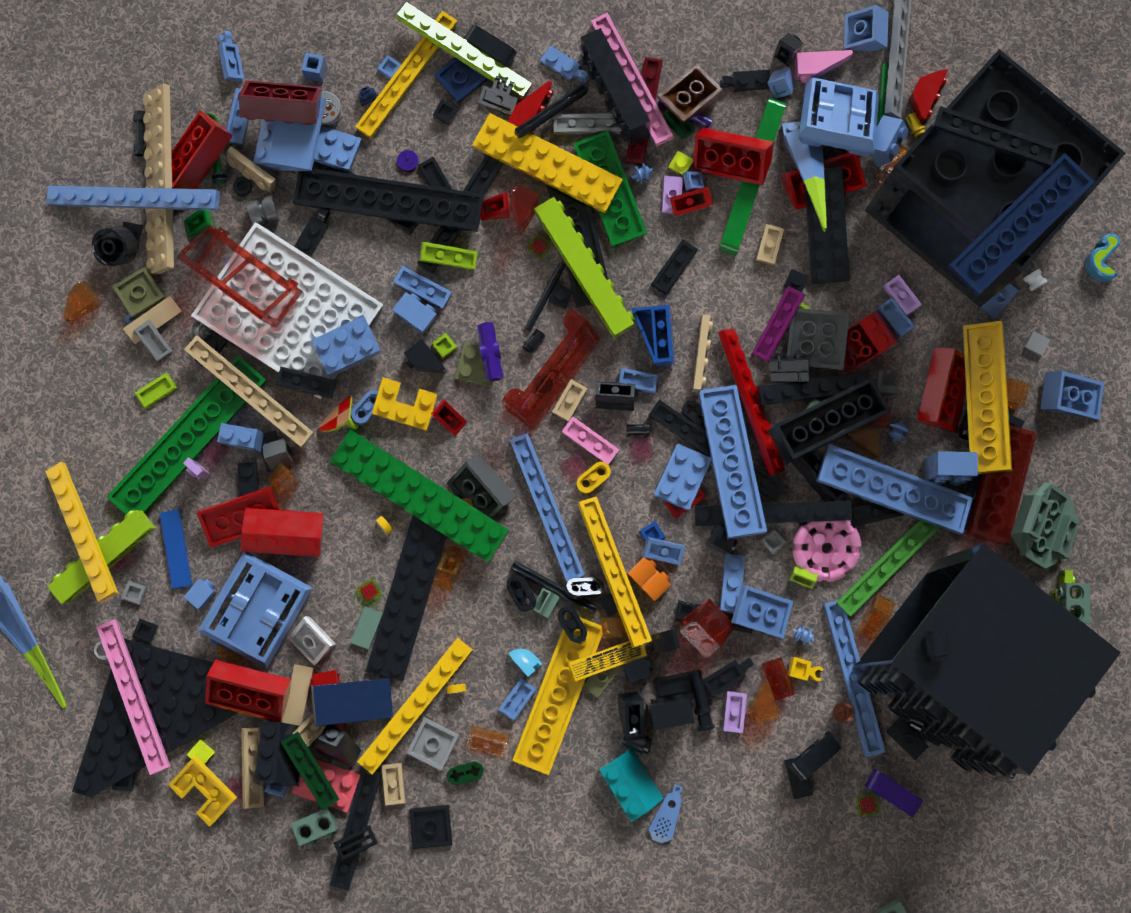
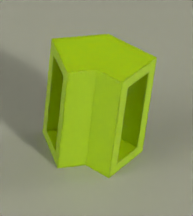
[790,564,818,589]

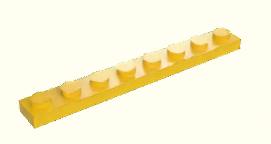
[355,11,458,139]
[45,462,118,603]
[577,496,652,648]
[357,638,473,775]

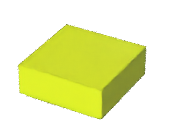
[187,739,215,764]

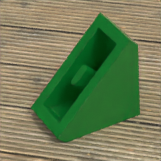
[184,210,216,238]

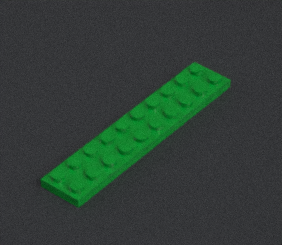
[106,355,267,514]
[329,429,510,563]

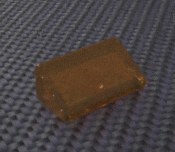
[466,725,510,758]

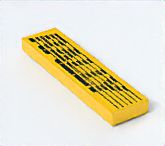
[568,641,647,682]

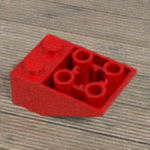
[844,310,900,374]

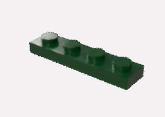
[281,731,340,811]

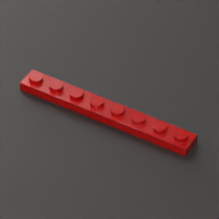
[718,329,785,475]

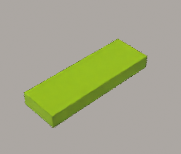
[419,242,478,270]

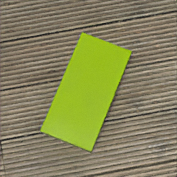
[135,372,178,409]

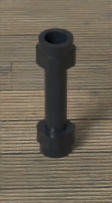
[133,110,146,157]

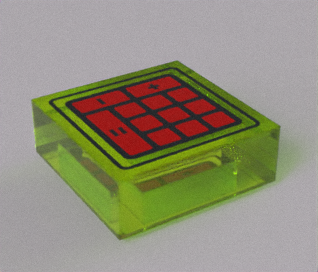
[526,234,552,261]
[356,578,383,605]
[855,793,879,817]

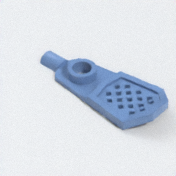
[648,784,683,843]

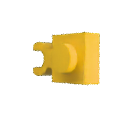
[787,657,824,681]

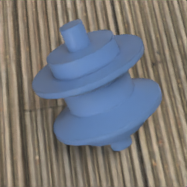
[631,163,653,184]
[887,420,909,443]
[792,625,815,646]

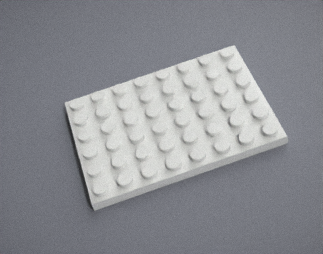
[191,222,383,400]

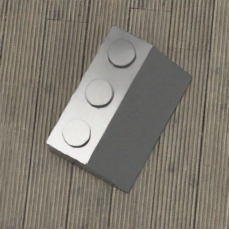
[447,453,516,519]

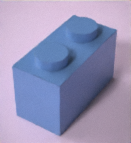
[392,292,438,335]
[217,423,265,452]

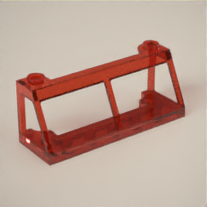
[177,225,303,328]
[502,308,601,431]

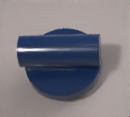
[357,86,378,106]

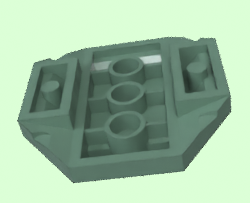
[1011,482,1080,569]

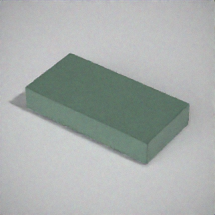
[350,606,383,650]

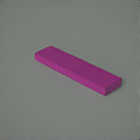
[752,286,806,362]

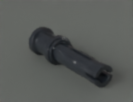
[689,670,715,731]

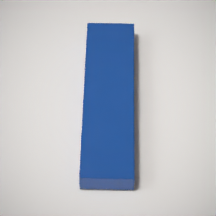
[160,509,193,589]

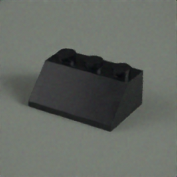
[255,722,300,787]

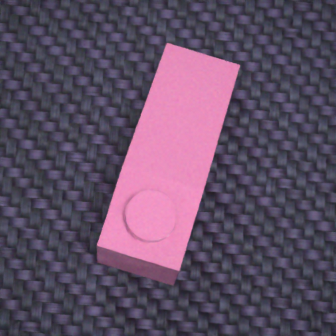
[794,50,853,83]

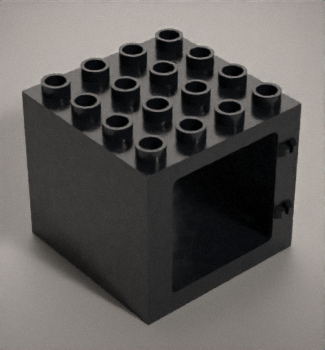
[865,49,1126,307]
[853,543,1121,778]

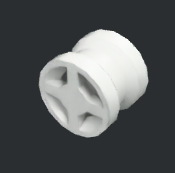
[1023,269,1048,291]

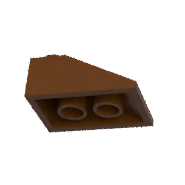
[657,64,723,123]

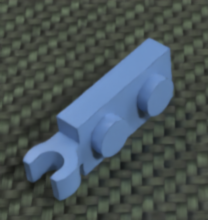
[218,30,244,82]
[540,46,589,84]

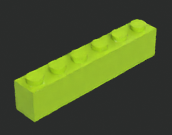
[47,510,157,604]

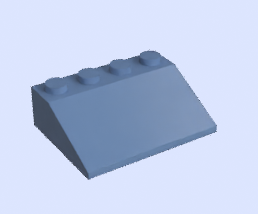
[253,98,326,171]

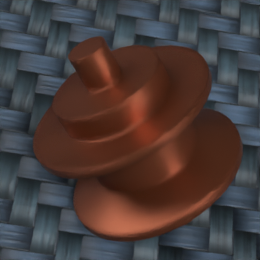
[833,703,855,723]

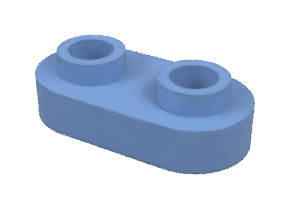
[351,390,378,424]

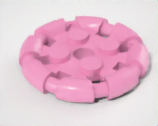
[792,521,862,582]

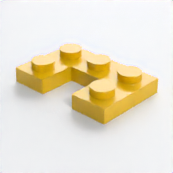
[371,377,438,431]
[169,756,238,827]

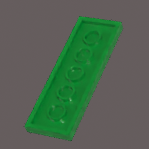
[573,131,647,248]

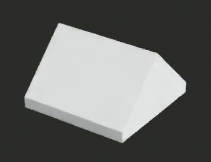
[288,616,336,666]

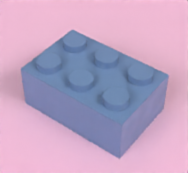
[311,316,382,378]
[924,451,978,486]

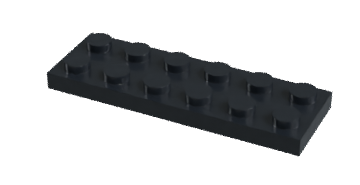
[804,167,850,285]

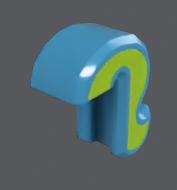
[1085,234,1120,282]

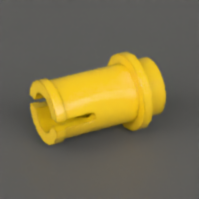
[905,112,925,138]

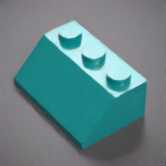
[599,748,664,822]

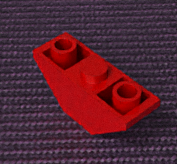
[909,69,948,124]

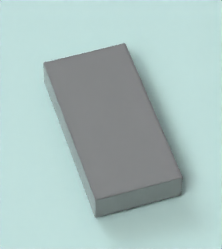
[133,320,173,362]

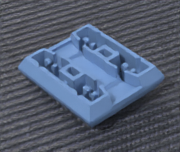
[798,77,879,157]
[198,552,313,669]

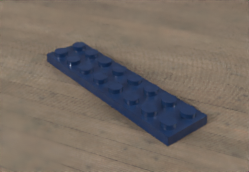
[948,153,1095,296]

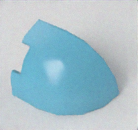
[508,648,542,677]

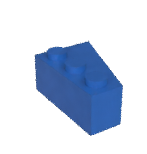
[631,305,675,367]

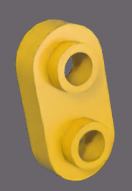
[577,462,611,494]

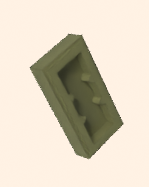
[583,665,621,698]

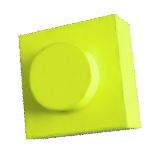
[668,151,693,176]

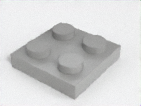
[407,717,460,771]

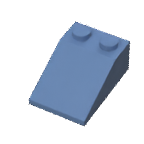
[1040,371,1104,420]

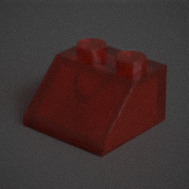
[509,184,539,236]
[680,598,735,659]

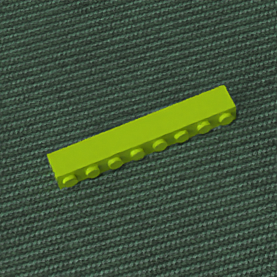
[534,197,635,339]

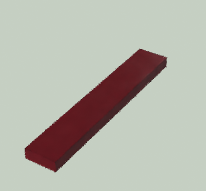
[625,57,663,166]

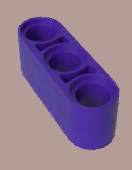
[864,769,923,817]

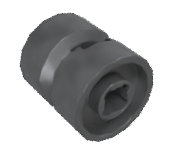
[246,196,280,225]

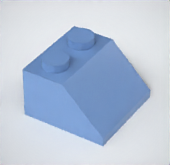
[844,5,888,51]
[871,115,908,167]

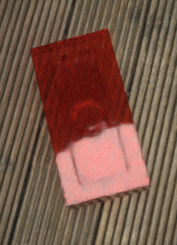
[762,657,795,701]

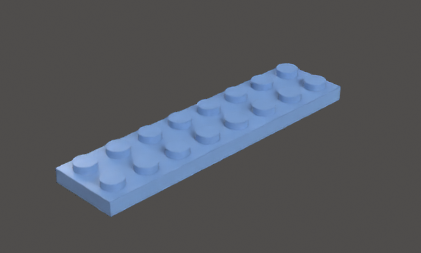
[698,385,767,539]
[816,444,972,535]

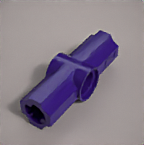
[477,322,504,382]

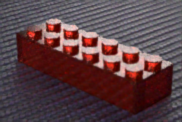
[965,425,1037,545]

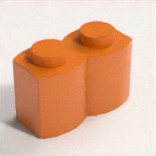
[627,557,671,602]

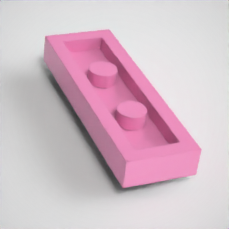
[562,417,619,465]

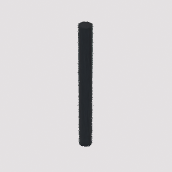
[524,262,565,331]

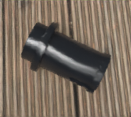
[522,329,545,354]
[627,422,650,437]

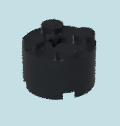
[92,226,140,266]

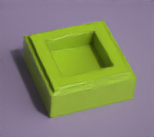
[431,333,458,359]

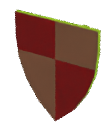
[318,395,359,432]

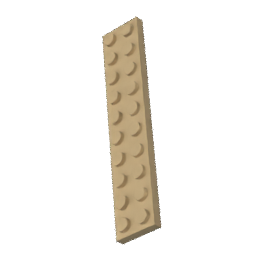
[143,83,174,276]

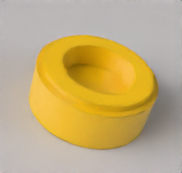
[375,516,393,535]
[446,684,467,694]

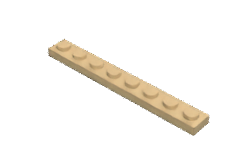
[184,335,314,448]

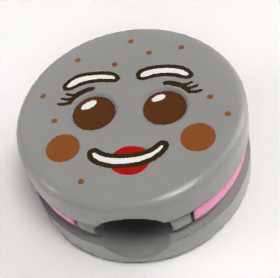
[321,91,343,128]

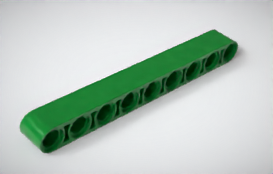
[718,98,787,256]

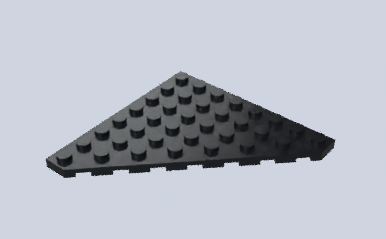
[72,638,239,797]

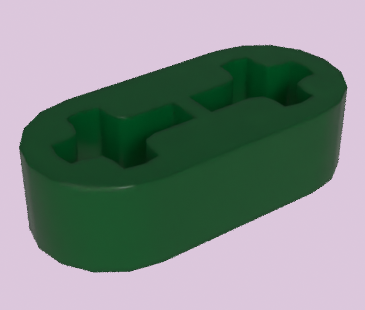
[663,109,694,139]
[447,761,484,785]

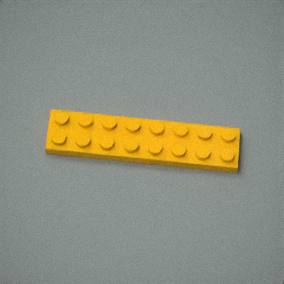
[472,113,623,213]
[963,321,1012,474]
[512,613,605,775]

